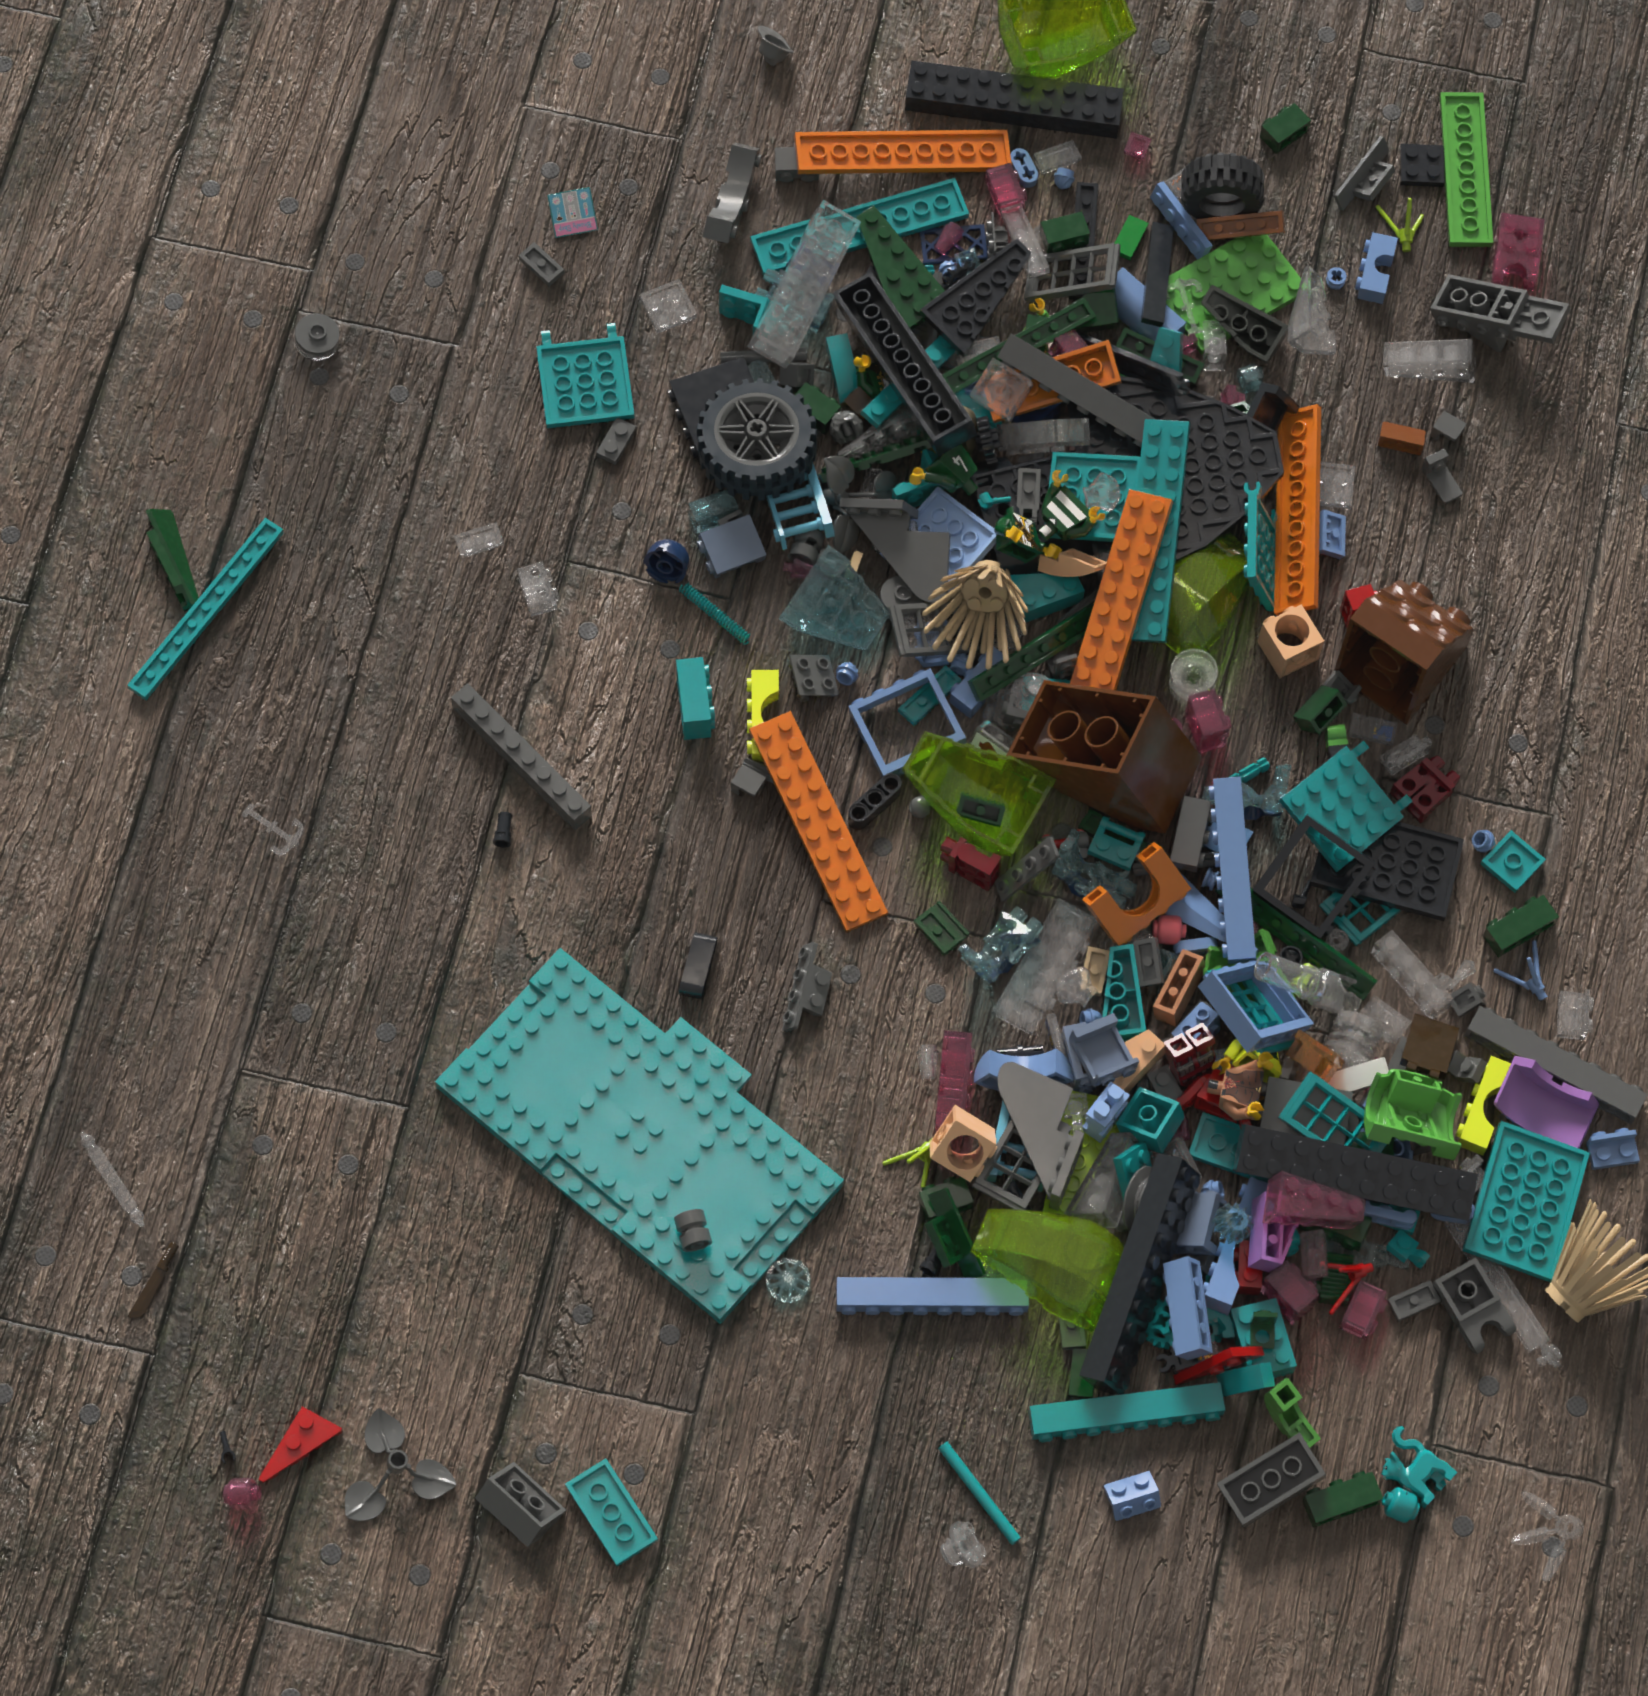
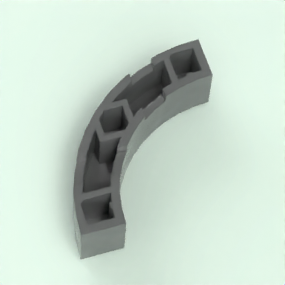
[703,142,762,243]

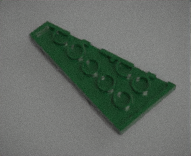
[856,205,945,330]
[817,435,932,483]

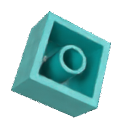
[1116,1087,1185,1154]

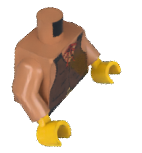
[1207,1052,1273,1121]

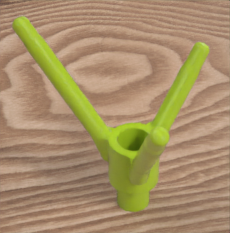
[1376,198,1424,252]
[882,1138,932,1188]

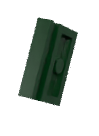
[914,900,970,956]

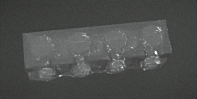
[1371,930,1454,1019]

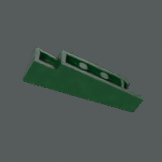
[145,509,199,612]

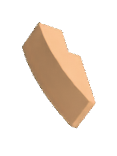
[1038,548,1107,577]

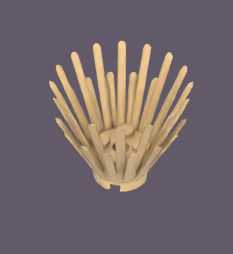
[922,560,1028,670]
[1545,1199,1648,1323]

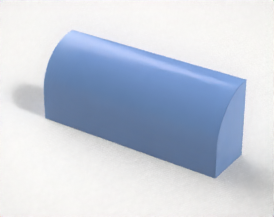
[1115,268,1186,341]

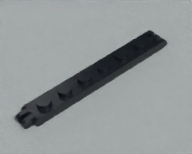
[1068,330,1190,397]

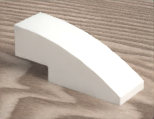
[1320,1057,1389,1094]

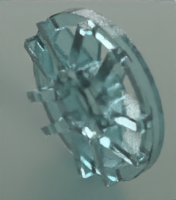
[766,1257,811,1302]

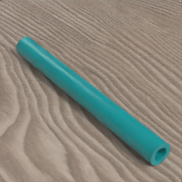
[938,1441,1021,1545]

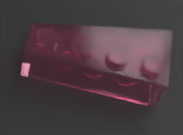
[935,1030,975,1137]
[1262,1171,1366,1229]

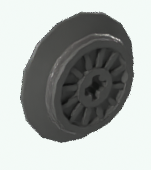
[1123,1166,1152,1232]

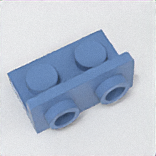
[1319,509,1346,559]
[1586,1128,1640,1170]

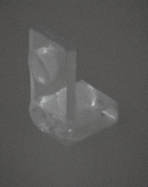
[1202,320,1227,371]

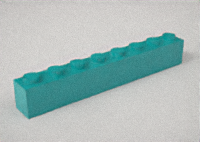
[1028,1382,1225,1442]

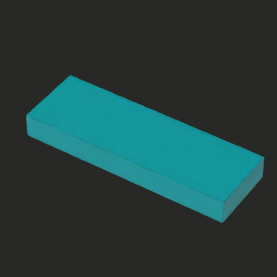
[898,665,962,726]

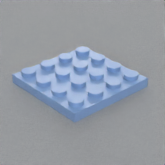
[879,487,996,592]

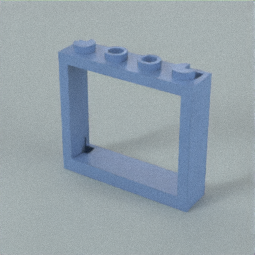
[848,668,966,777]
[1198,958,1314,1053]

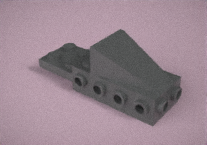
[1430,274,1571,352]

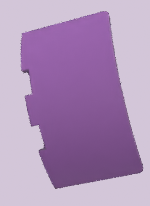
[1494,1056,1599,1149]

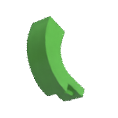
[1264,1378,1321,1448]

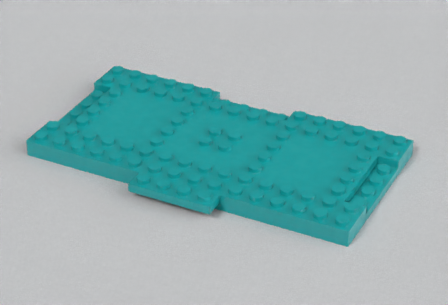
[435,948,844,1324]

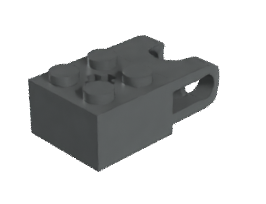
[1433,1258,1516,1354]

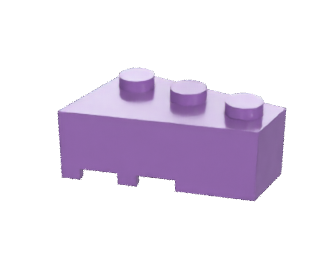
[1248,1191,1308,1272]

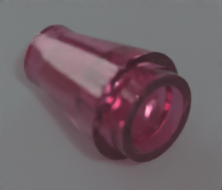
[934,222,964,255]

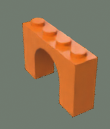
[1082,842,1191,946]

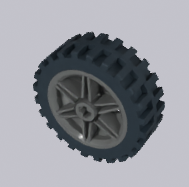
[697,378,817,501]

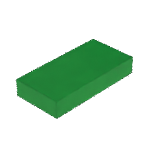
[1115,215,1149,261]

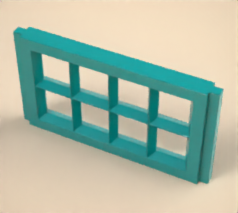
[1319,892,1402,946]
[1204,966,1297,1054]
[1278,1071,1387,1153]

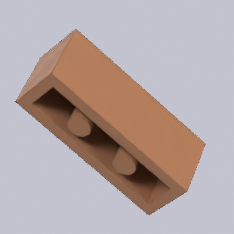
[1153,949,1205,1027]

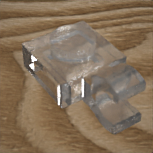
[1064,1093,1088,1136]

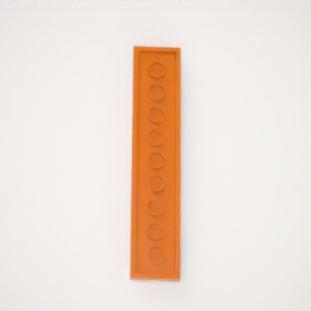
[794,130,1012,174]
[1274,404,1321,616]
[1070,489,1174,690]
[749,711,888,933]

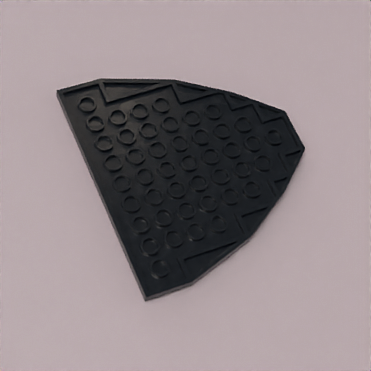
[1067,376,1284,585]

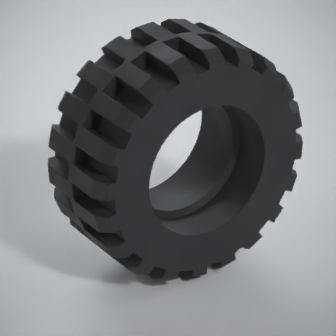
[1181,153,1264,219]

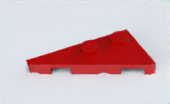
[1173,1346,1264,1385]
[258,1406,343,1483]

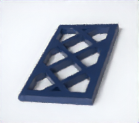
[919,224,987,265]

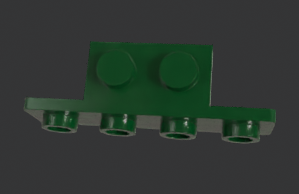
[924,1188,986,1278]

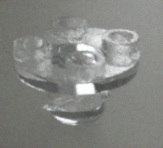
[1010,673,1050,711]
[940,1521,986,1569]

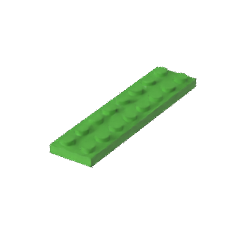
[1440,92,1493,247]

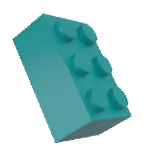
[676,657,715,740]
[1229,1298,1297,1378]

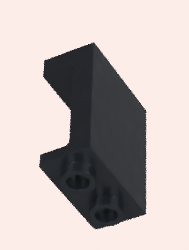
[1247,382,1300,432]

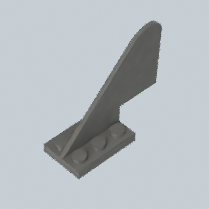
[839,498,951,603]
[997,1062,1084,1211]

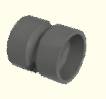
[788,529,825,568]
[674,1209,712,1252]

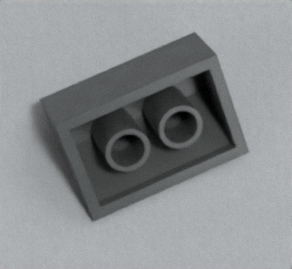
[475,1462,566,1547]

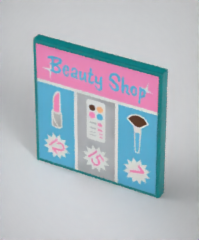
[547,187,598,238]

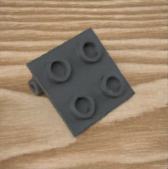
[986,212,1008,260]
[789,655,839,702]

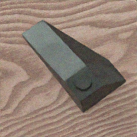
[1201,285,1289,363]

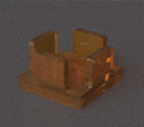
[1286,1029,1345,1083]

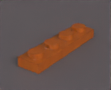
[1197,210,1285,241]

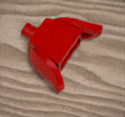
[1175,1064,1252,1130]

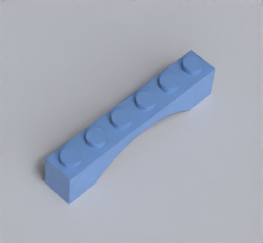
[1203,1177,1277,1315]

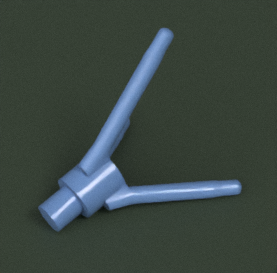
[1493,940,1548,1001]

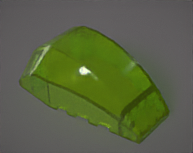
[997,0,1137,79]
[1165,533,1250,666]
[902,731,1056,856]
[970,1209,1124,1332]

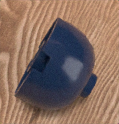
[643,539,690,584]

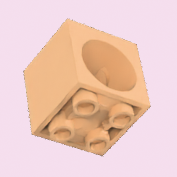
[1258,604,1324,678]
[929,1105,997,1182]

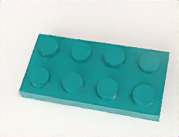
[565,1458,658,1567]

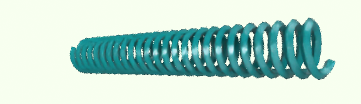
[679,583,750,645]

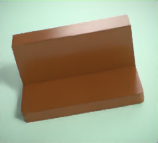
[1377,421,1426,456]

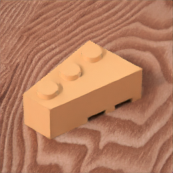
[1106,1029,1166,1093]

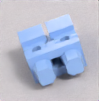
[1081,1082,1130,1143]

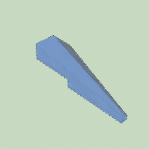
[1165,870,1259,955]

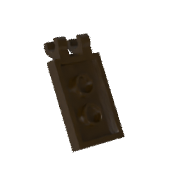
[1400,1013,1459,1080]

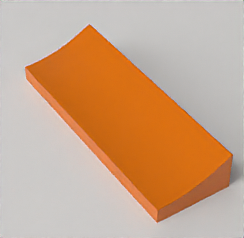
[981,340,1122,423]

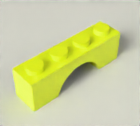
[747,670,779,762]
[1455,1056,1511,1156]

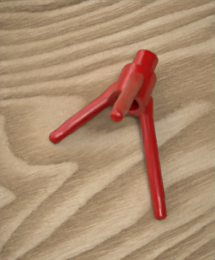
[1320,1263,1374,1315]

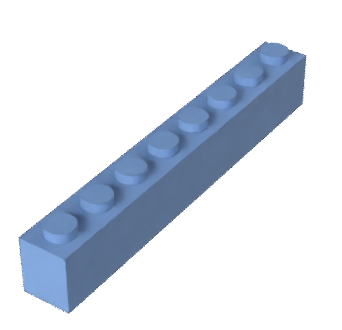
[1209,777,1256,964]
[836,1277,1029,1316]

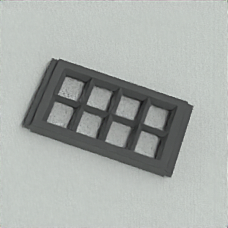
[888,601,984,657]

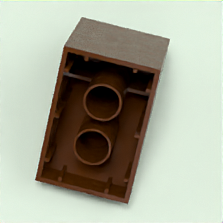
[1334,580,1474,725]
[1006,680,1202,834]

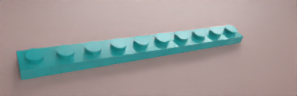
[127,518,284,701]

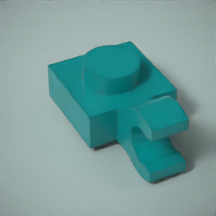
[1385,1230,1430,1269]

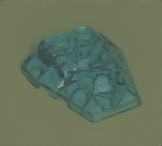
[779,545,890,651]

